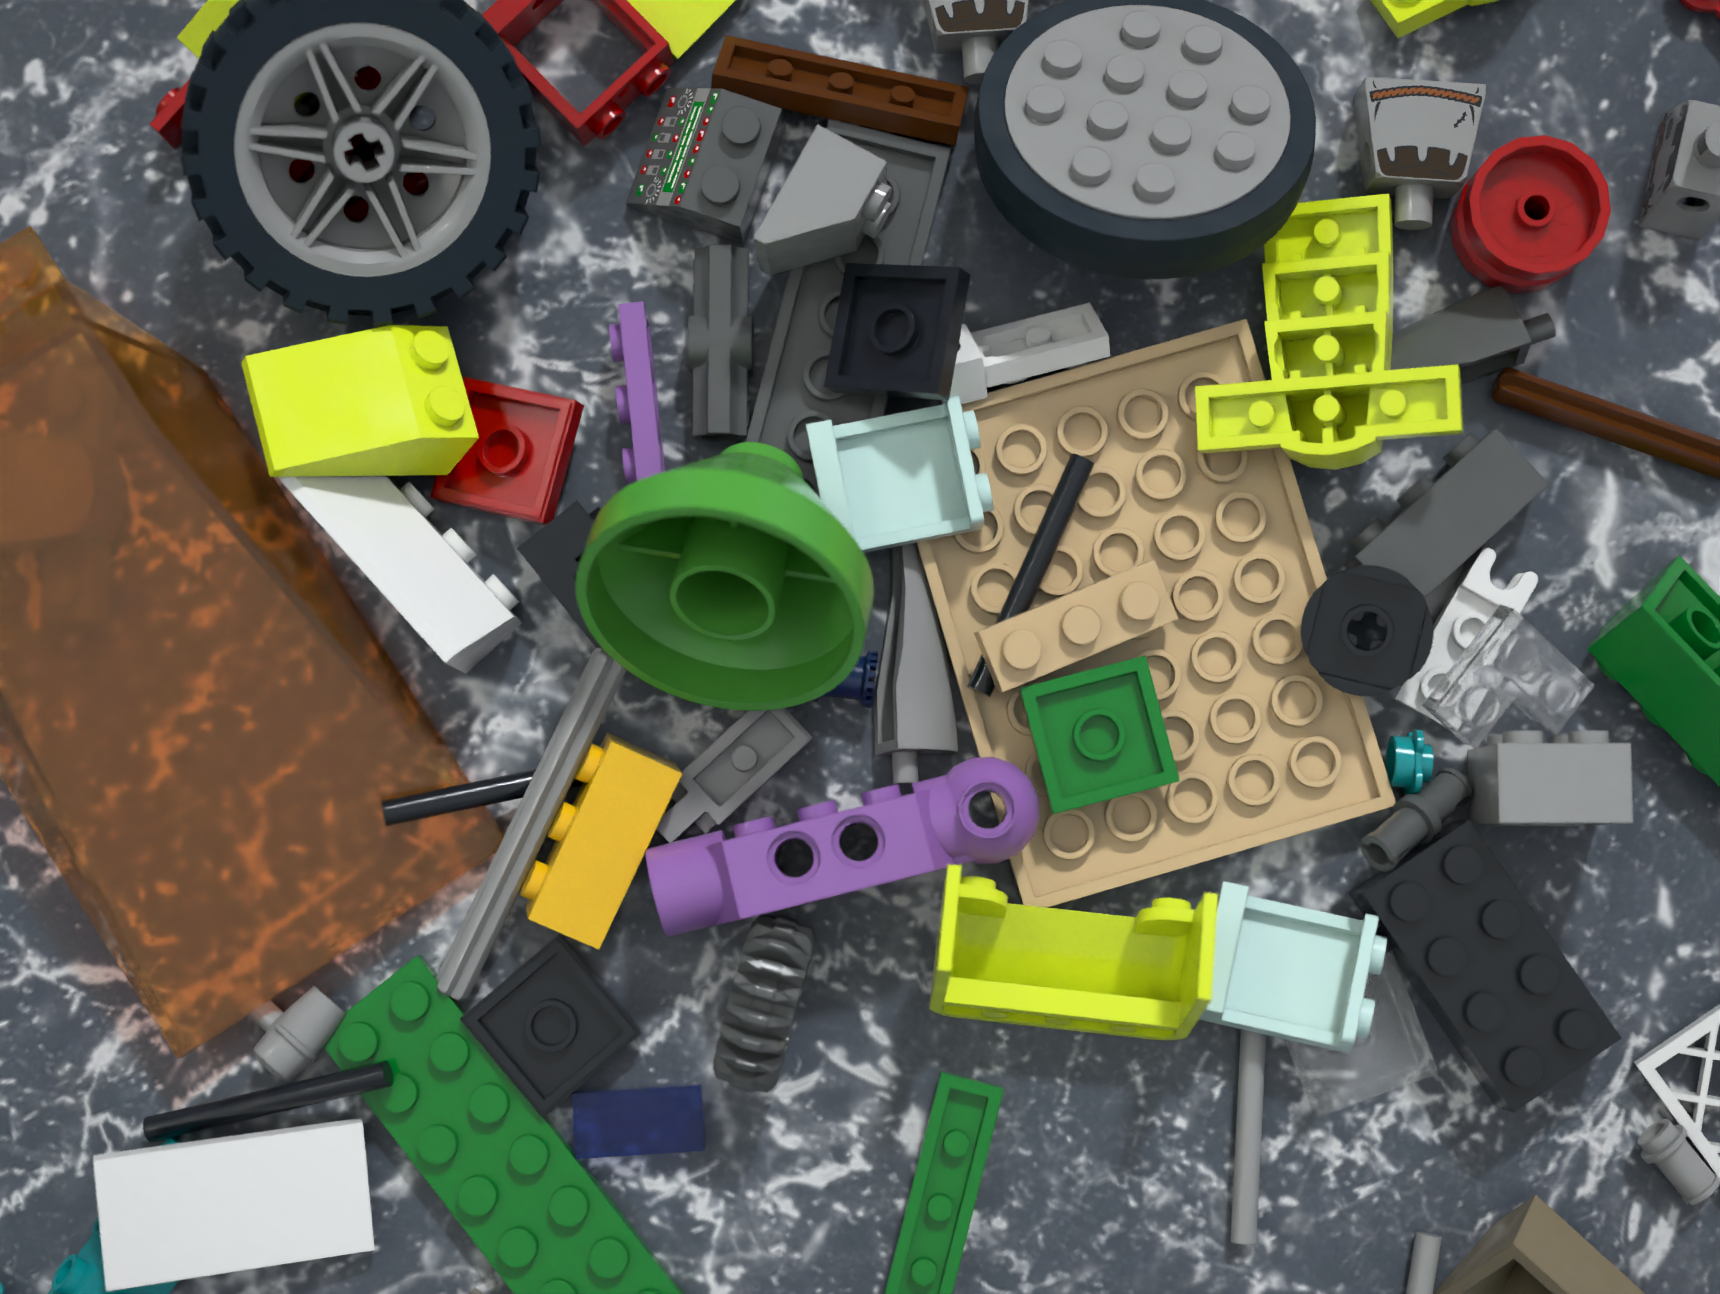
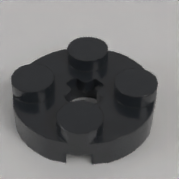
[1301,565,1434,696]

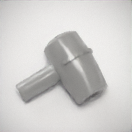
[230,980,347,1082]

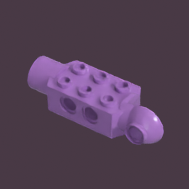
[645,757,1040,938]

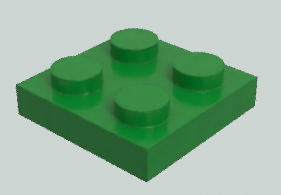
[1019,655,1180,815]

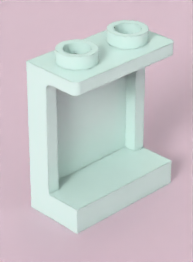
[806,396,994,553]
[1199,881,1387,1054]

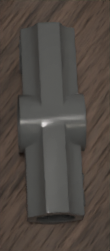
[688,244,754,442]

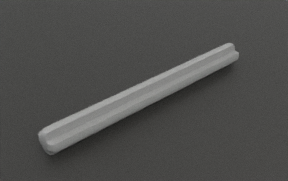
[436,648,626,1000]

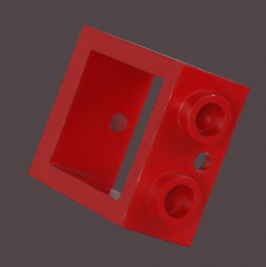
[482,0,674,147]

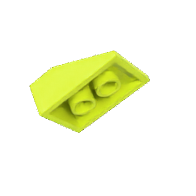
[241,325,479,477]

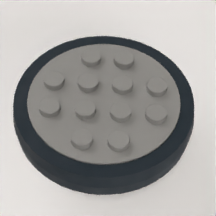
[974,0,1316,279]

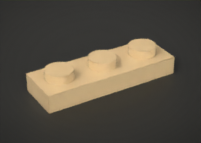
[974,559,1178,693]

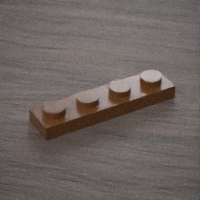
[711,35,969,146]

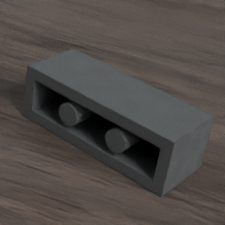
[1344,428,1549,598]

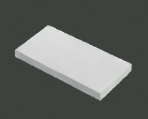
[93,1118,375,1291]

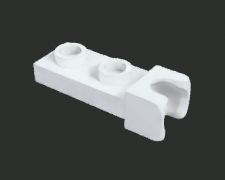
[941,303,1110,404]
[1392,546,1538,730]

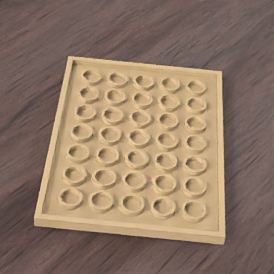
[916,318,1396,907]

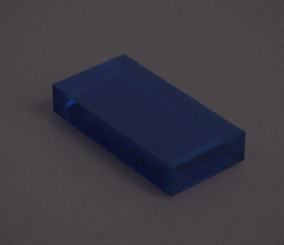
[572,1084,706,1159]

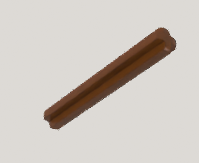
[1492,367,1720,479]

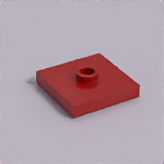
[430,377,584,526]

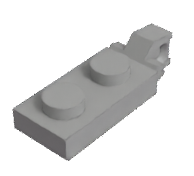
[656,708,813,843]

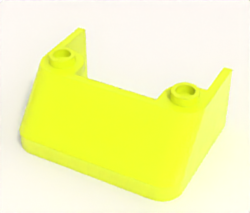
[929,864,1218,1040]

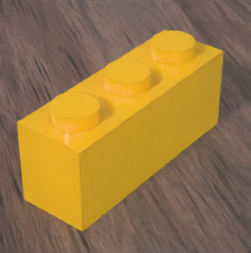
[520,732,682,950]

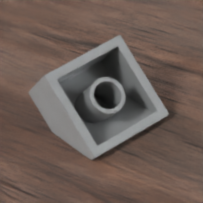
[753,124,892,275]

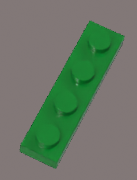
[884,1071,1004,1294]

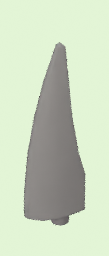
[874,543,958,786]

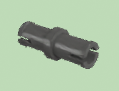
[1360,768,1473,872]

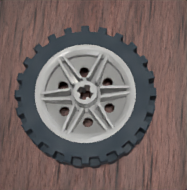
[181,0,542,326]

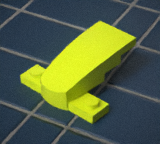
[1195,194,1463,470]

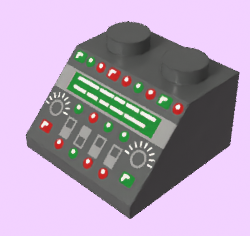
[626,88,785,246]

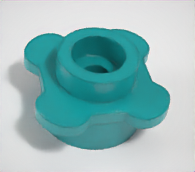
[1385,729,1433,795]

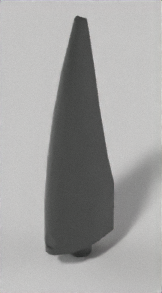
[1391,286,1556,384]

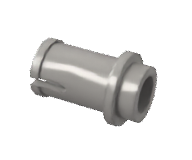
[1637,1119,1720,1205]

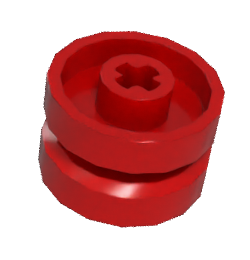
[1450,135,1611,294]

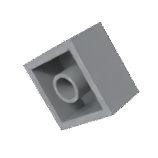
[1468,730,1633,826]

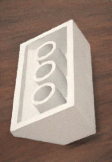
[278,476,522,673]

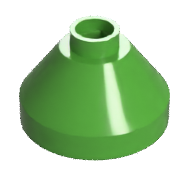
[575,442,874,711]

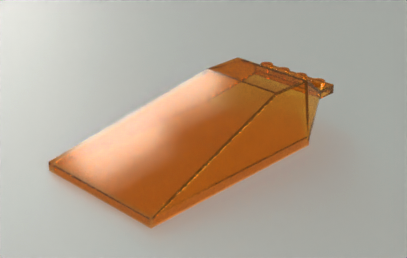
[0,225,505,1058]

